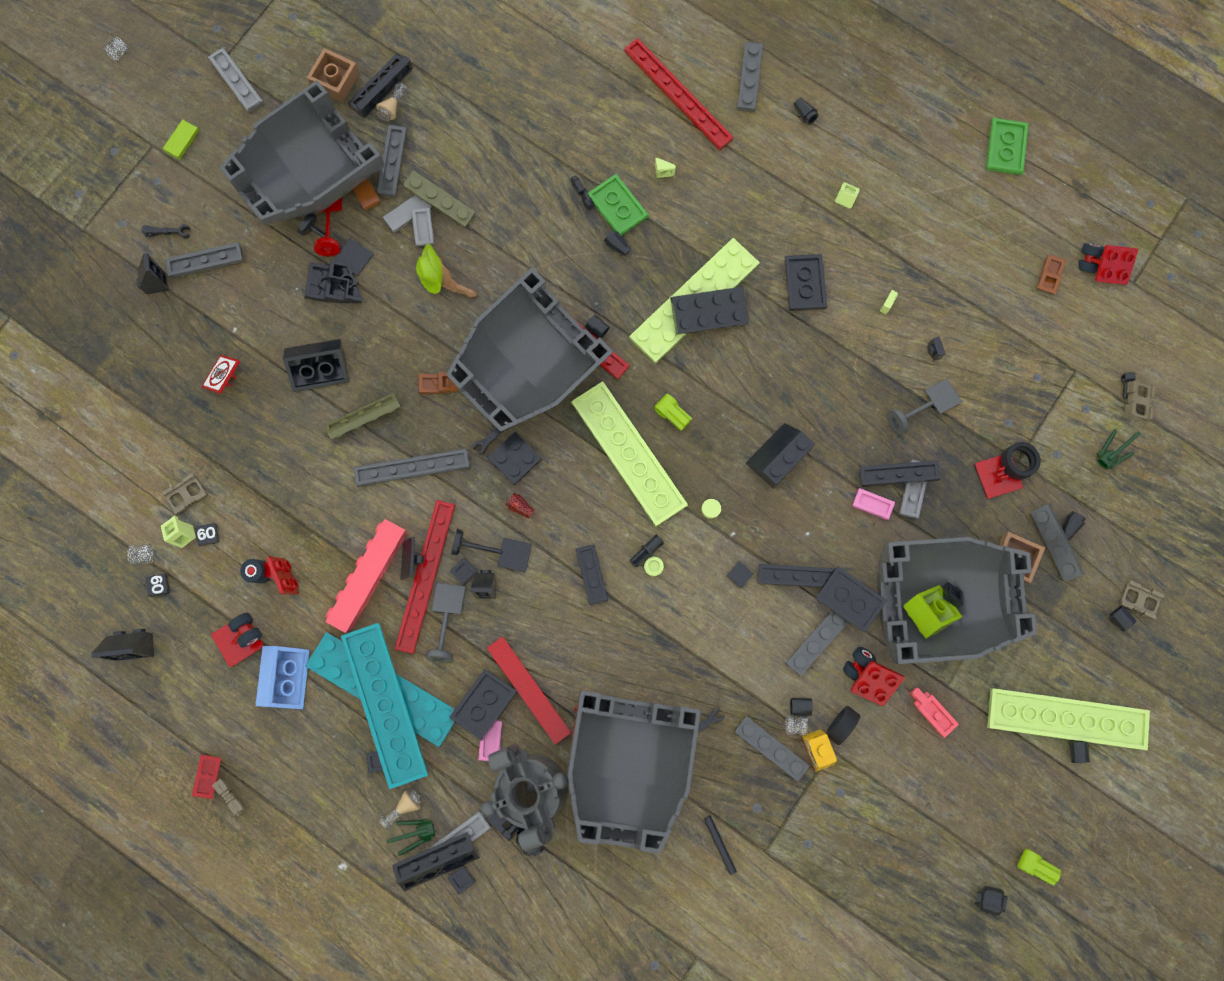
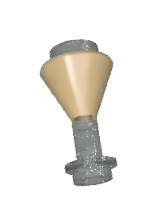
[376,83,408,121]
[379,789,423,829]

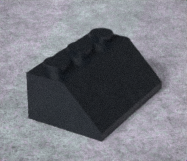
[283,339,349,392]
[746,423,815,489]

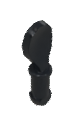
[571,176,593,209]

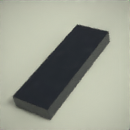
[576,544,608,605]

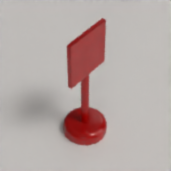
[314,197,343,257]

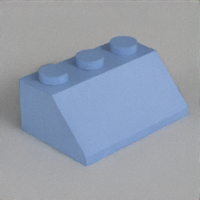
[256,646,310,709]

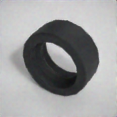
[1001,442,1041,480]
[826,706,860,745]

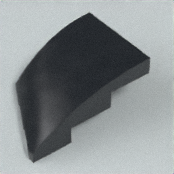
[304,260,363,303]

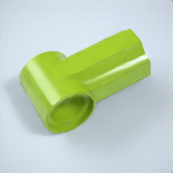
[653,393,692,431]
[1016,848,1061,886]

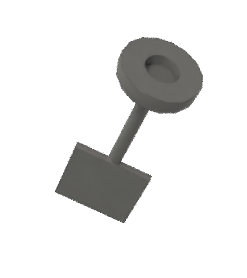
[887,379,962,434]
[425,583,465,663]

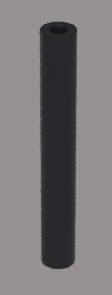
[703,815,737,875]

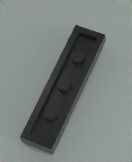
[860,460,940,487]
[758,564,836,588]

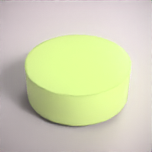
[701,499,721,519]
[644,557,664,577]

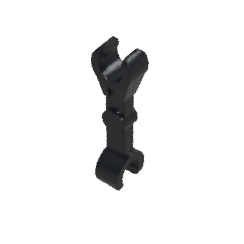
[142,224,191,239]
[473,427,511,455]
[698,708,725,732]

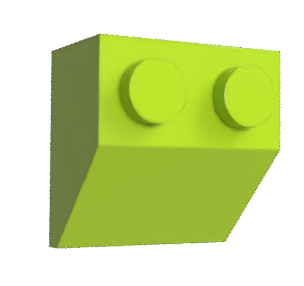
[903,585,962,639]

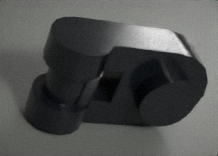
[487,812,521,841]

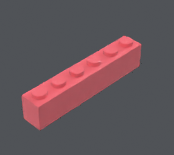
[325,519,408,634]

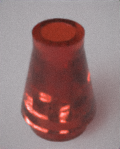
[505,492,534,519]

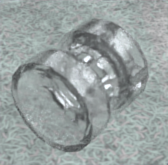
[103,36,130,62]
[127,544,154,564]
[785,715,808,736]

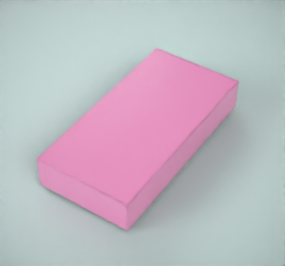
[852,488,895,521]
[478,721,503,761]

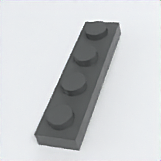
[737,42,763,112]
[377,125,407,198]
[165,242,244,278]
[1031,503,1084,582]
[785,611,848,676]
[734,716,810,782]

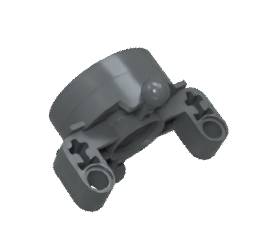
[480,744,568,852]

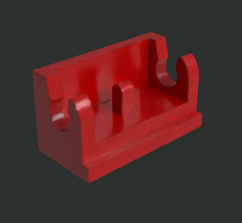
[192,754,221,799]

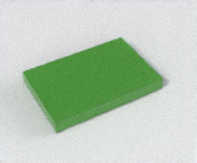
[986,118,1029,175]
[587,174,649,236]

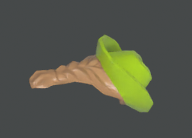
[416,243,478,298]

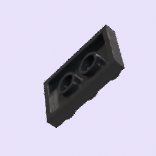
[784,254,827,311]
[815,566,887,633]
[449,669,517,741]

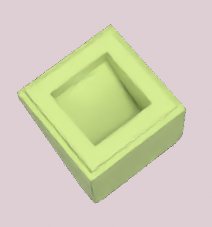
[655,158,676,178]
[835,182,860,208]

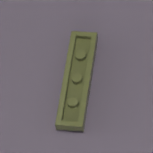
[403,170,475,228]
[325,393,400,439]

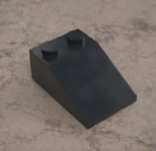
[91,629,154,661]

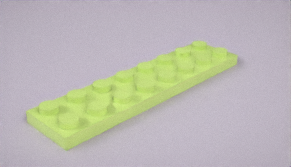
[629,238,760,364]
[571,381,688,527]
[987,688,1150,750]

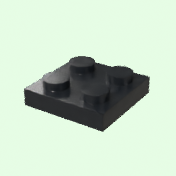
[488,432,542,485]

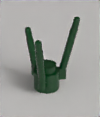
[1097,429,1141,469]
[387,818,435,856]

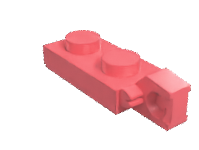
[909,687,959,738]

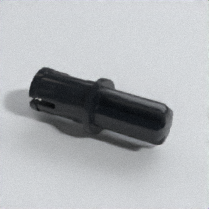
[630,534,664,567]

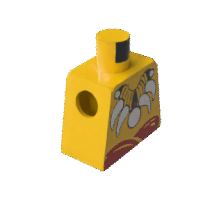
[801,729,837,772]

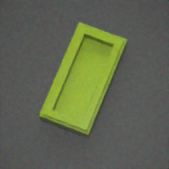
[163,119,200,160]

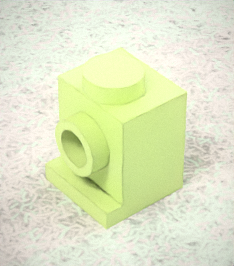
[161,516,196,548]

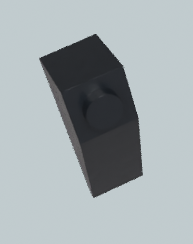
[136,253,168,295]
[471,570,496,599]

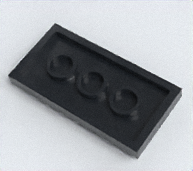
[670,286,749,335]

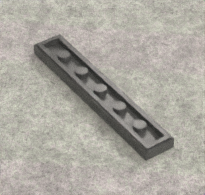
[353,449,470,487]

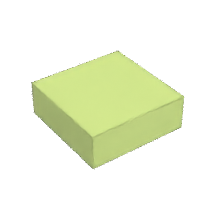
[880,290,898,314]

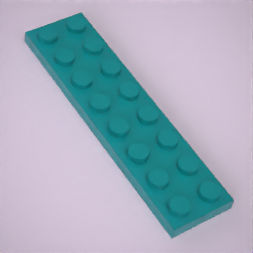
[341,623,429,789]
[305,632,455,747]

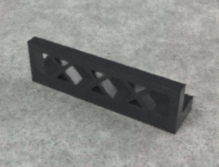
[348,53,413,119]
[392,832,480,891]

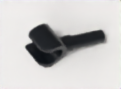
[1121,372,1136,399]

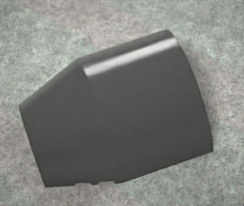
[220,80,384,226]
[446,267,613,432]
[877,537,1037,664]
[567,690,701,854]

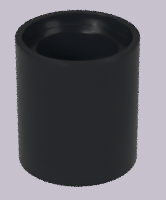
[585,315,610,339]
[1109,605,1137,631]
[790,698,813,716]
[1069,742,1090,763]

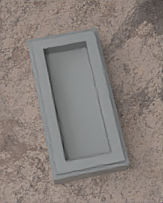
[411,207,434,247]

